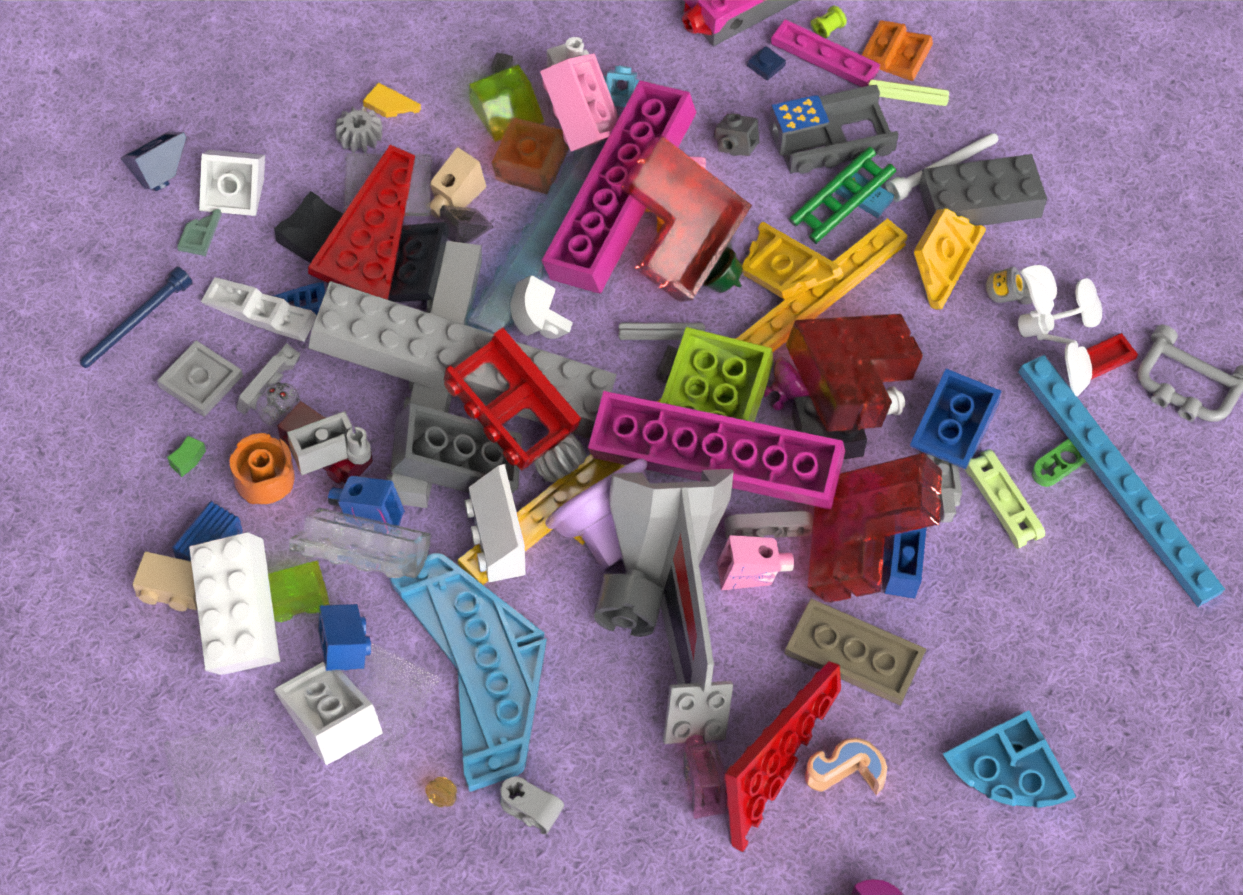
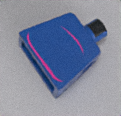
[328,476,405,537]

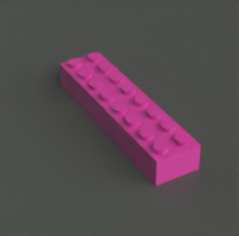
[542,80,696,294]
[588,391,845,509]

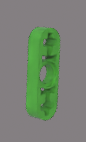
[1032,439,1086,487]

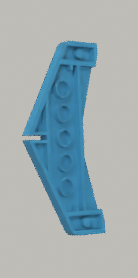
[387,553,547,792]

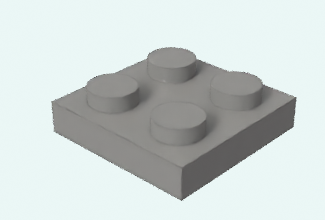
[157,340,243,417]

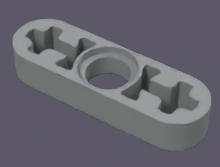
[724,511,814,539]

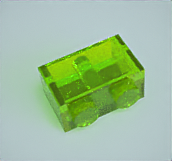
[268,560,330,622]

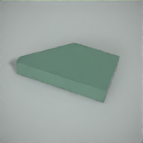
[177,209,222,256]

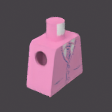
[717,536,794,590]

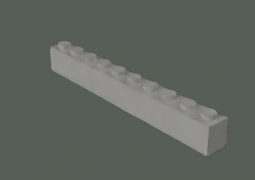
[386,241,482,508]

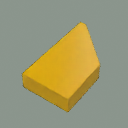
[363,83,421,118]

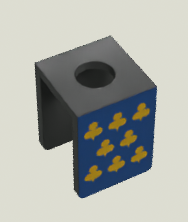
[769,95,829,156]

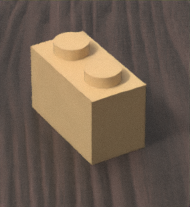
[132,551,197,611]

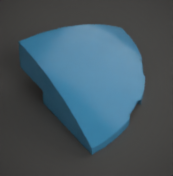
[943,710,1076,808]

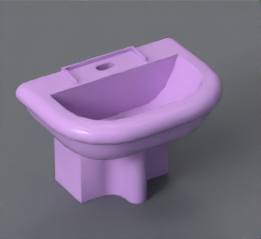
[546,459,647,570]

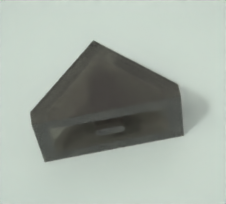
[440,205,494,244]

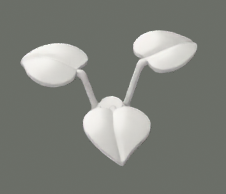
[1018,265,1102,396]

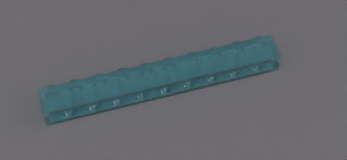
[466,140,607,334]

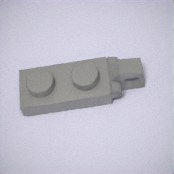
[236,343,301,415]
[923,452,962,522]

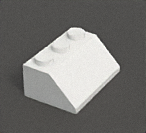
[464,464,525,582]

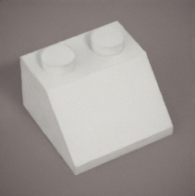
[199,150,265,216]

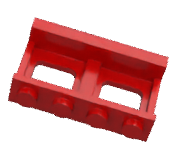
[443,327,582,471]

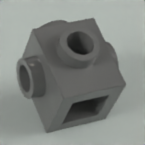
[714,113,760,156]

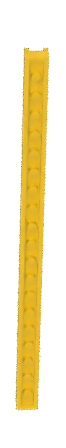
[458,218,908,585]

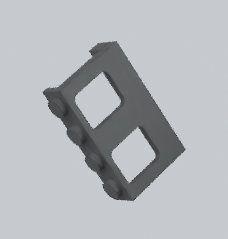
[783,84,899,174]

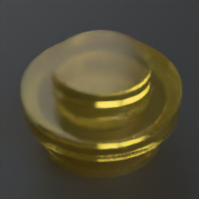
[425,777,457,807]

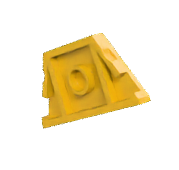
[914,208,986,310]
[742,221,843,299]

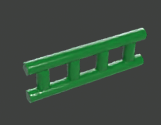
[789,147,896,244]

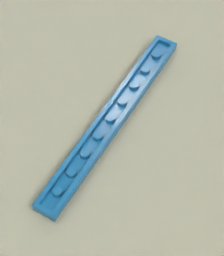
[1018,355,1225,607]

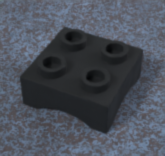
[274,191,344,263]

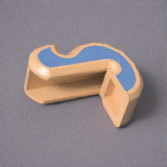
[805,737,887,796]

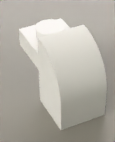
[510,275,573,339]

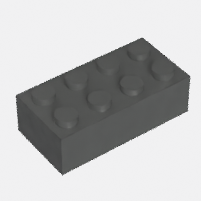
[919,154,1047,226]
[390,402,522,493]

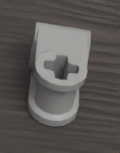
[500,777,564,835]

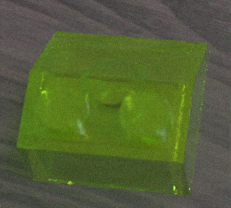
[469,64,544,142]

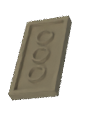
[784,598,926,706]

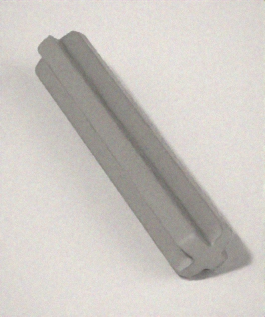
[619,322,705,340]

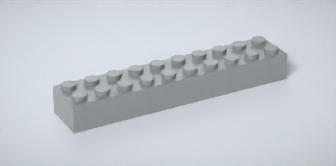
[308,281,617,439]

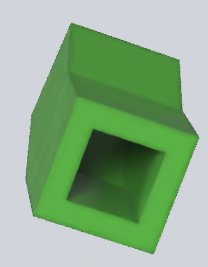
[167,436,206,477]

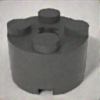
[594,570,664,637]

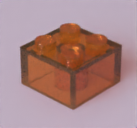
[492,117,569,195]

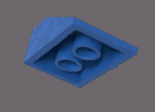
[910,368,1002,469]

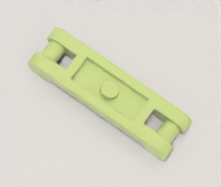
[964,449,1045,549]

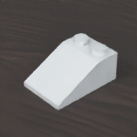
[274,662,383,765]

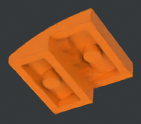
[862,20,933,81]

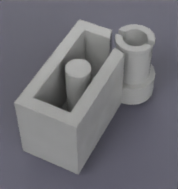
[287,411,371,475]

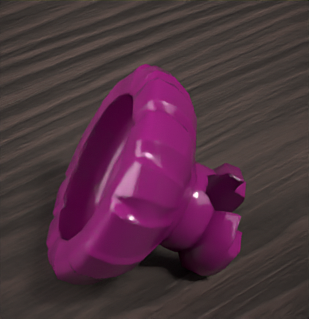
[763,356,815,411]

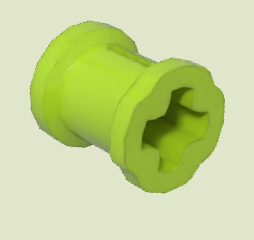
[811,5,847,38]

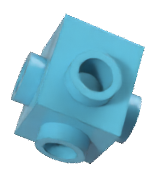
[603,66,639,107]

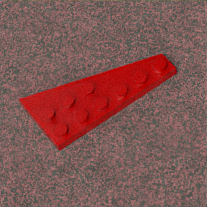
[308,145,415,300]
[724,661,841,852]

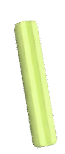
[868,79,949,106]

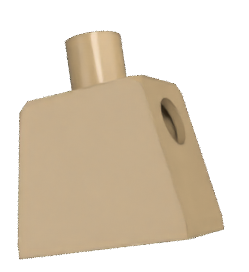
[426,147,486,218]

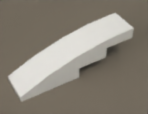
[201,277,317,342]

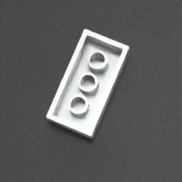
[189,532,280,675]

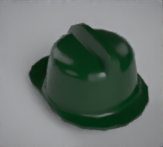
[690,243,743,293]

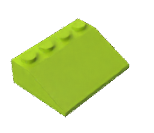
[660,327,774,422]

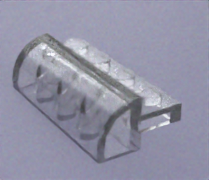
[289,507,431,578]

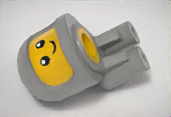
[986,267,1033,305]

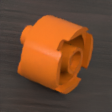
[229,433,295,504]

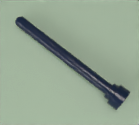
[80,266,193,368]

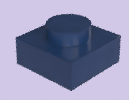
[747,46,786,81]

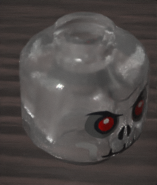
[256,382,300,427]

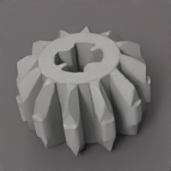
[335,106,383,154]
[533,435,587,482]

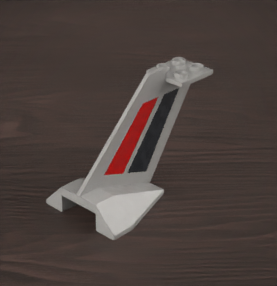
[609,469,734,744]

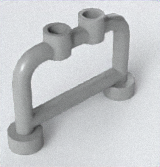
[1137,324,1243,422]

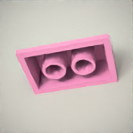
[540,53,619,151]

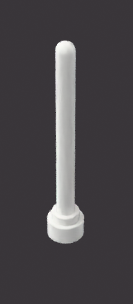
[886,133,998,202]

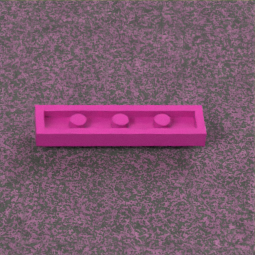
[771,19,880,87]

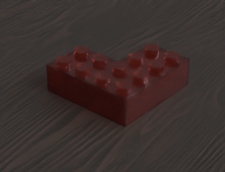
[620,136,752,302]
[786,314,923,431]
[807,453,942,603]

